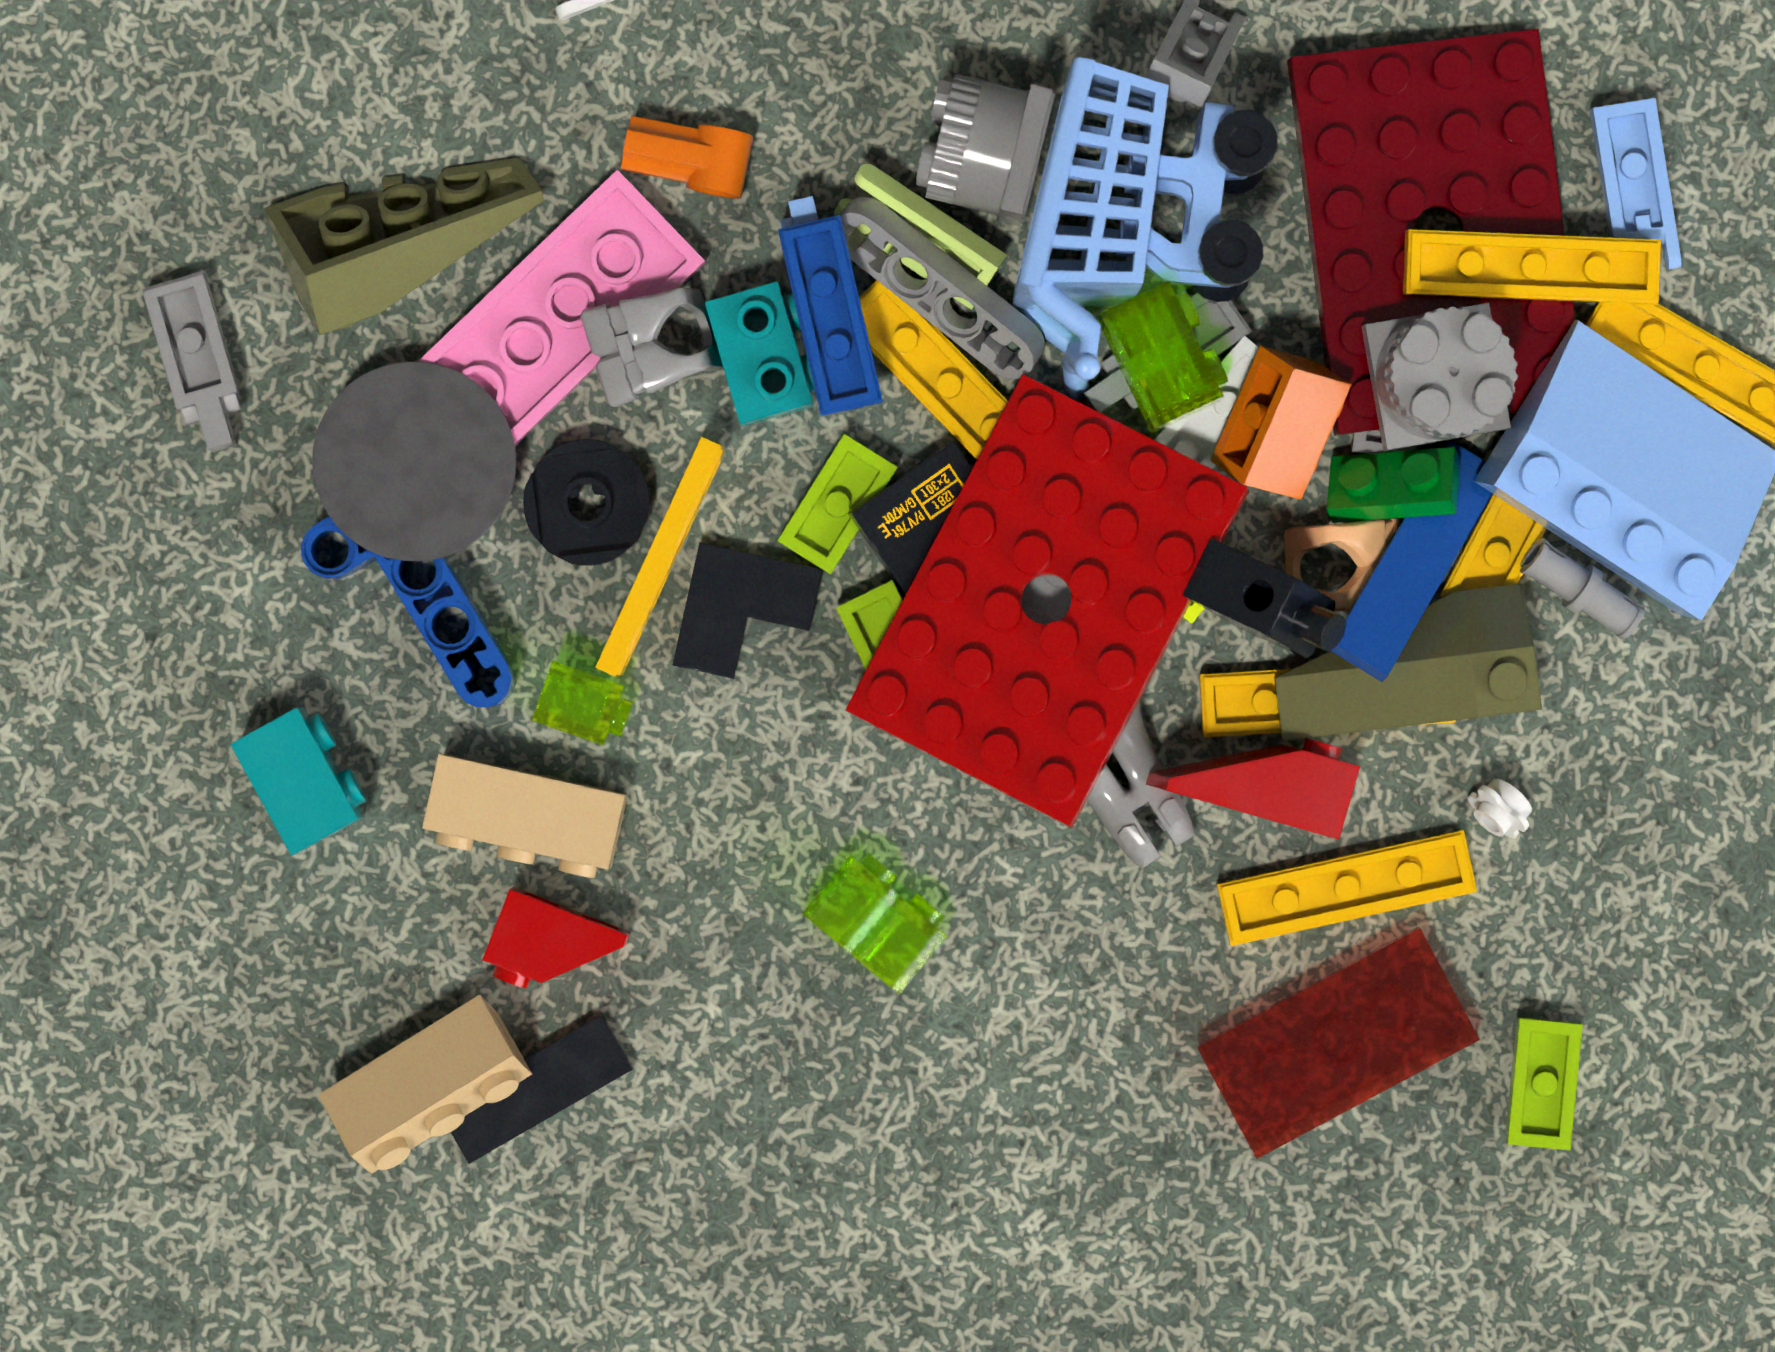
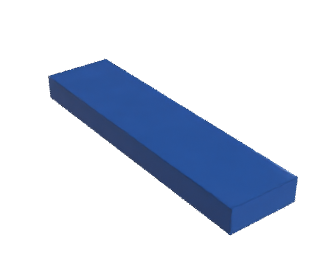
[1331,440,1492,682]

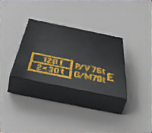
[848,441,972,597]

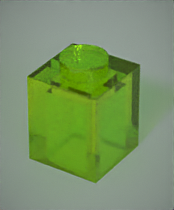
[531,661,634,746]

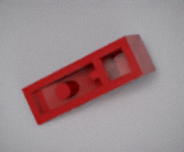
[1146,738,1360,840]

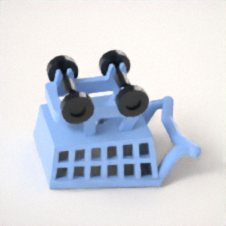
[1012,57,1278,400]

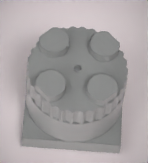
[916,74,1055,226]
[1361,303,1518,451]

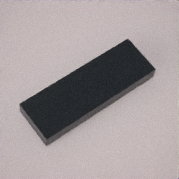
[451,1013,634,1164]

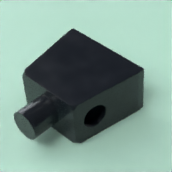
[1182,538,1346,658]

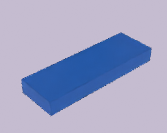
[778,215,883,417]

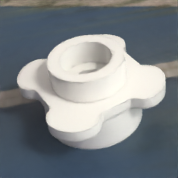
[1467,779,1532,839]

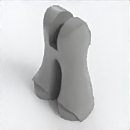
[1087,702,1196,869]

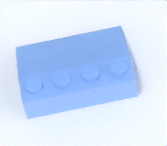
[1474,320,1775,620]

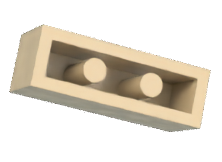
[422,753,628,878]
[318,995,532,1174]

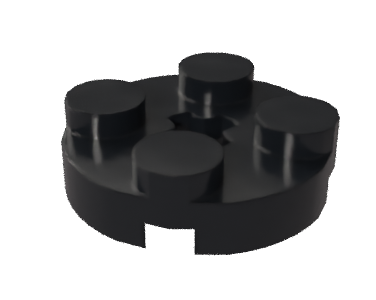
[523,439,651,566]

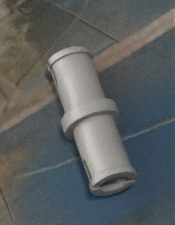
[1520,538,1645,640]

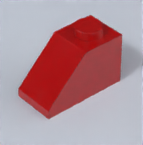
[482,887,631,989]

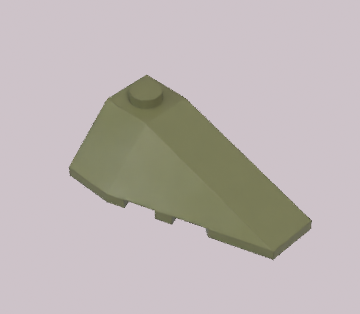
[264,157,544,335]
[1274,584,1542,741]

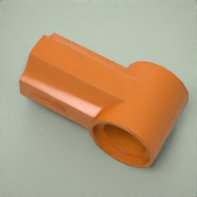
[621,116,754,199]

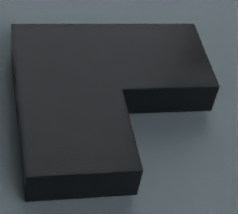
[672,542,823,679]

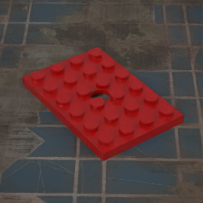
[845,374,1249,829]

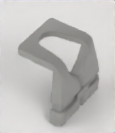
[580,288,723,407]

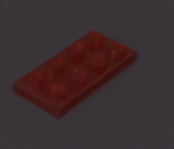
[1196,927,1480,1159]

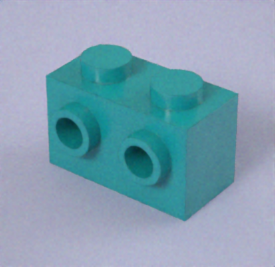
[705,281,815,427]
[230,707,367,856]

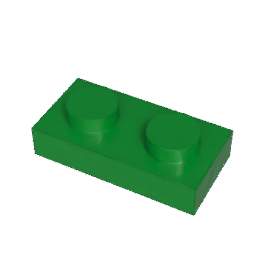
[1327,447,1460,523]

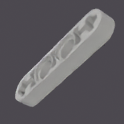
[839,196,1045,380]

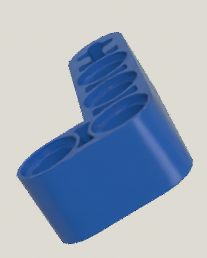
[301,516,516,708]

